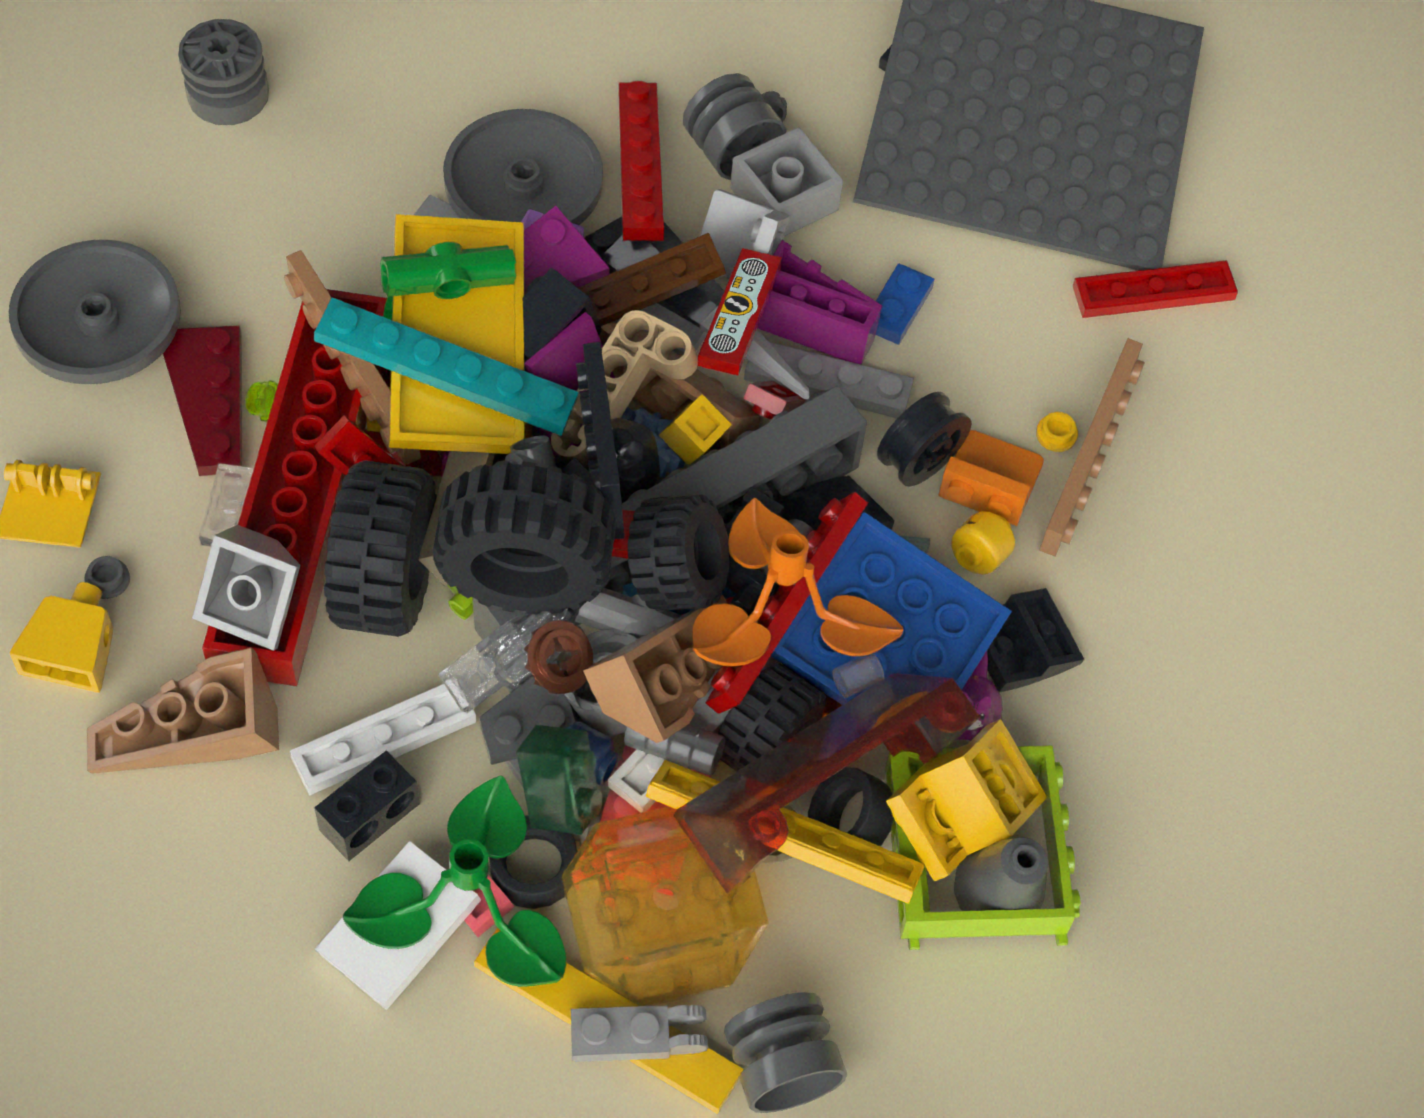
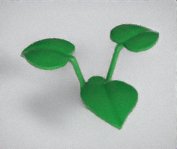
[343,775,566,987]

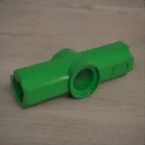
[380,242,516,299]

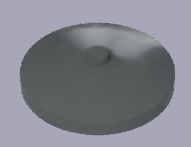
[443,109,603,225]
[9,240,181,384]

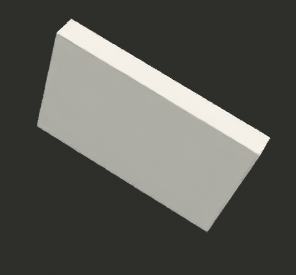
[315,841,481,1010]

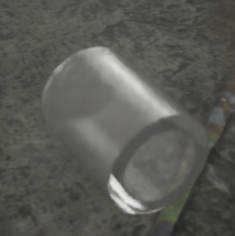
[832,653,884,698]

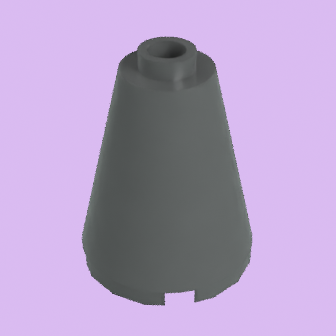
[954,837,1048,911]

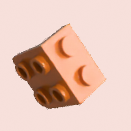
[938,430,1044,526]

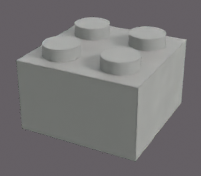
[730,127,843,237]

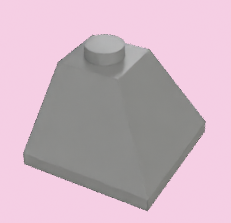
[192,525,300,651]

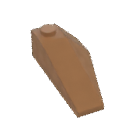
[583,595,727,743]
[87,648,279,774]

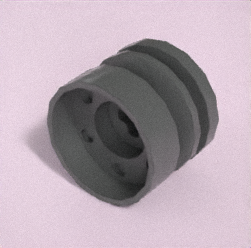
[178,19,269,125]
[683,73,787,180]
[724,992,847,1113]

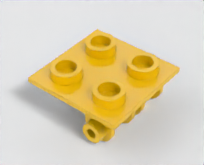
[0,460,101,548]

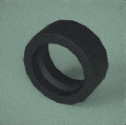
[808,767,894,846]
[489,814,578,909]

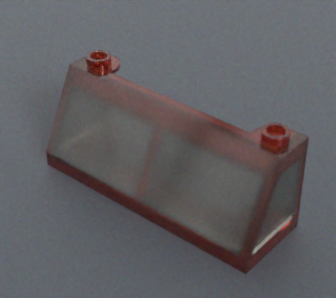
[673,673,981,894]

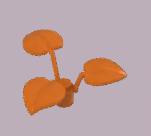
[692,498,904,666]

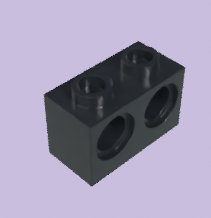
[314,750,420,861]

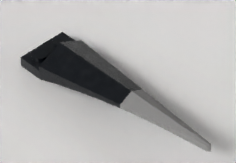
[584,216,809,400]

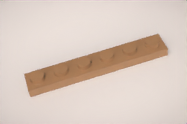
[284,250,421,466]
[1039,338,1145,556]

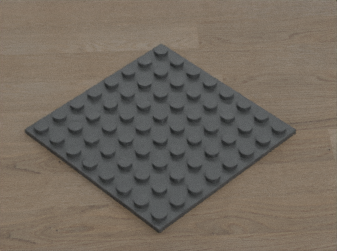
[853,0,1204,270]

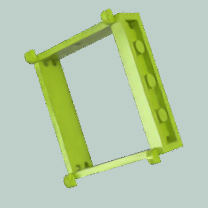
[885,745,1081,950]

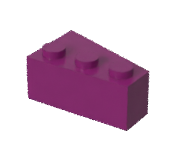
[524,205,609,296]

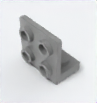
[700,189,791,279]

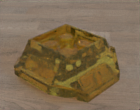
[561,806,769,1006]

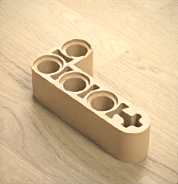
[551,310,698,468]

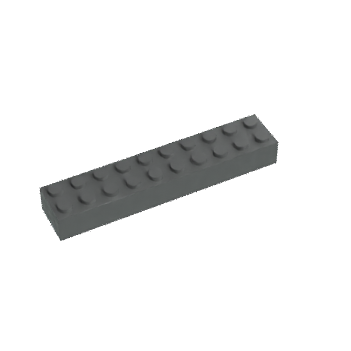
[472,386,867,662]

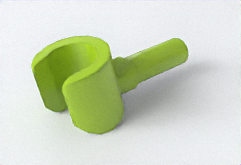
[447,585,474,620]

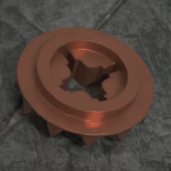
[524,620,593,694]

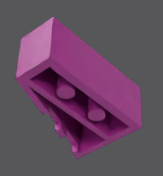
[757,240,882,365]

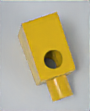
[10,582,113,693]

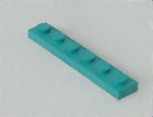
[314,298,579,436]

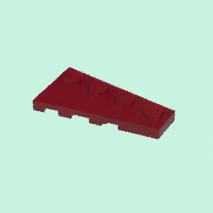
[163,325,242,476]

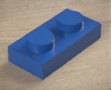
[875,263,935,345]

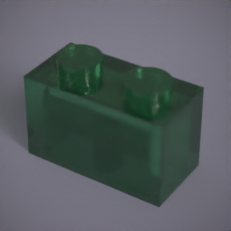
[516,725,602,835]

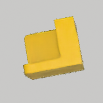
[659,394,732,465]

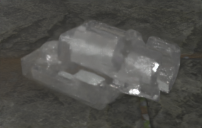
[438,608,584,713]

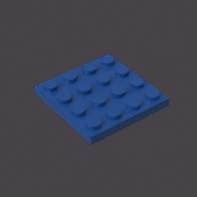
[771,512,1012,752]

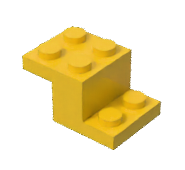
[886,719,1047,881]

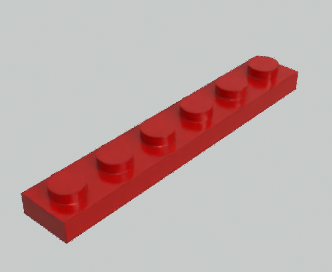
[618,81,664,241]
[705,492,868,714]

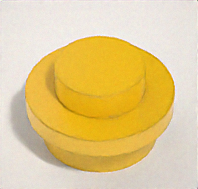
[1036,412,1078,452]

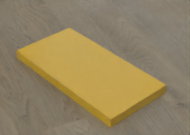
[389,214,524,454]

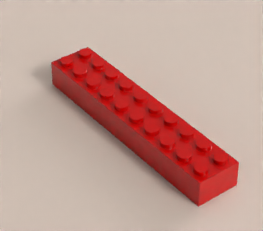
[202,289,387,687]

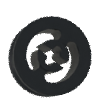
[877,392,972,487]

